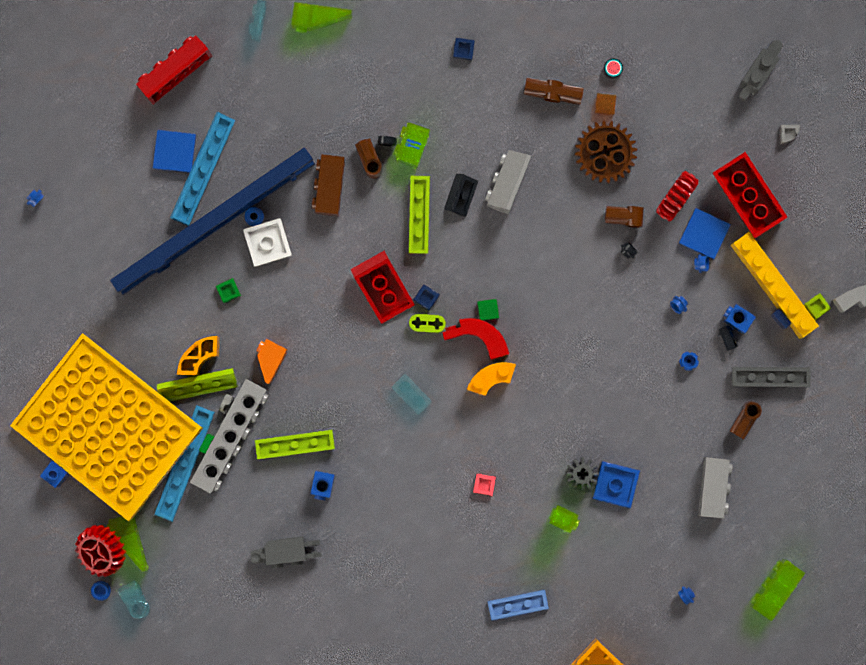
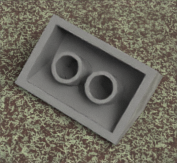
[485,150,531,214]

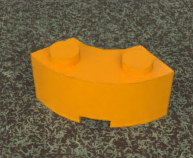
[177,336,220,376]
[467,362,516,396]

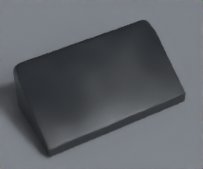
[444,174,478,217]

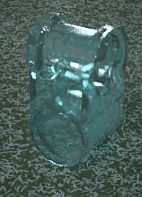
[118,580,150,619]

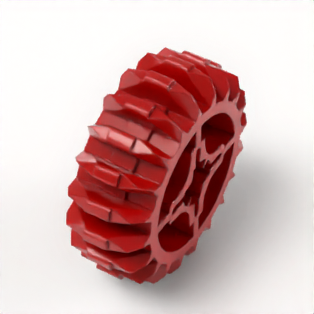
[656,171,699,221]
[75,525,126,577]

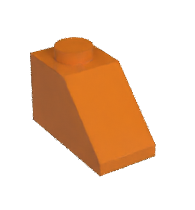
[256,339,288,384]

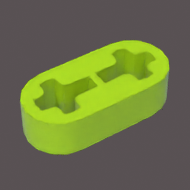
[409,314,446,333]

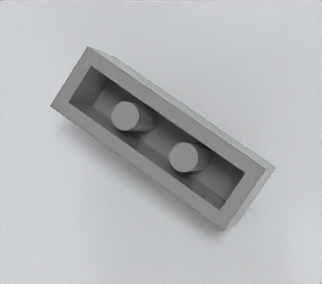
[698,457,732,519]

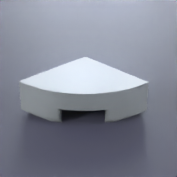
[780,125,800,145]
[219,394,234,414]

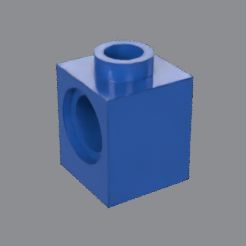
[723,304,756,334]
[40,461,70,488]
[311,471,335,501]

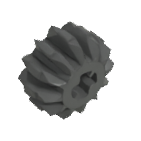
[565,457,599,491]

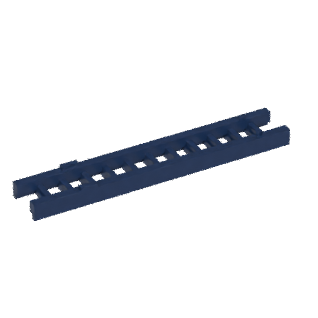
[110,147,315,295]

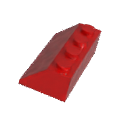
[136,35,212,105]
[712,152,788,239]

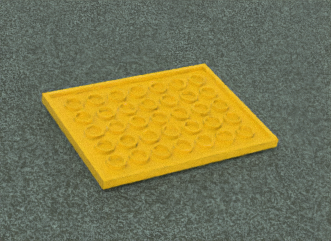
[10,333,203,522]

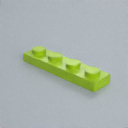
[409,176,430,254]
[157,368,238,401]
[255,430,335,459]

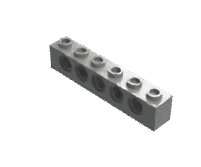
[190,379,269,494]

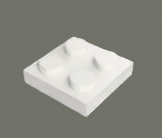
[243,218,292,267]

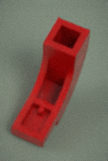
[442,318,509,360]

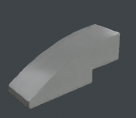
[832,285,866,313]

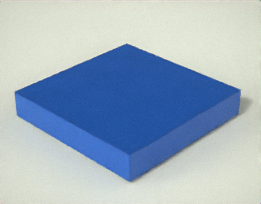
[153,130,196,173]
[679,208,731,260]
[592,461,640,509]

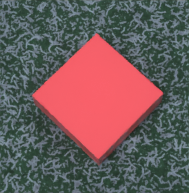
[473,473,496,496]

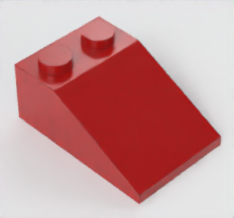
[351,251,415,324]

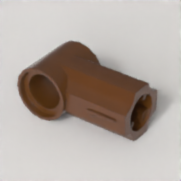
[355,138,383,179]
[605,206,644,228]
[729,401,762,440]

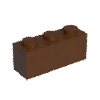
[312,154,345,217]

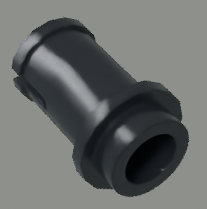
[718,325,738,351]

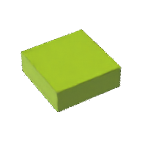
[803,293,831,320]

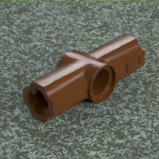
[523,78,584,105]

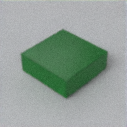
[215,278,241,304]
[477,299,499,321]
[199,433,215,454]

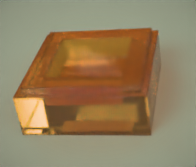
[595,93,616,115]

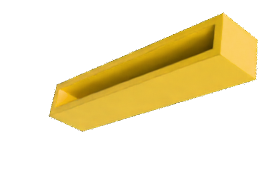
[730,232,819,339]

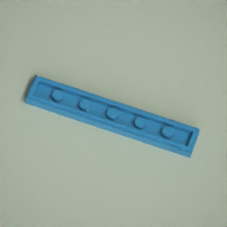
[170,112,235,226]
[154,405,215,522]

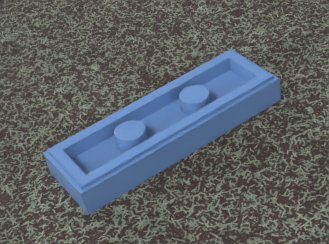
[487,589,549,621]

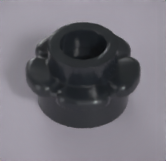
[621,241,638,259]

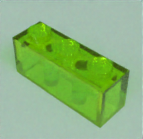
[750,559,805,621]

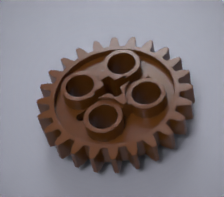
[574,120,638,184]

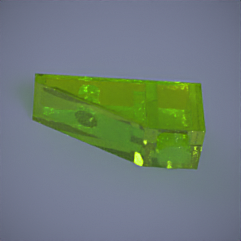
[291,2,353,33]
[107,516,149,572]

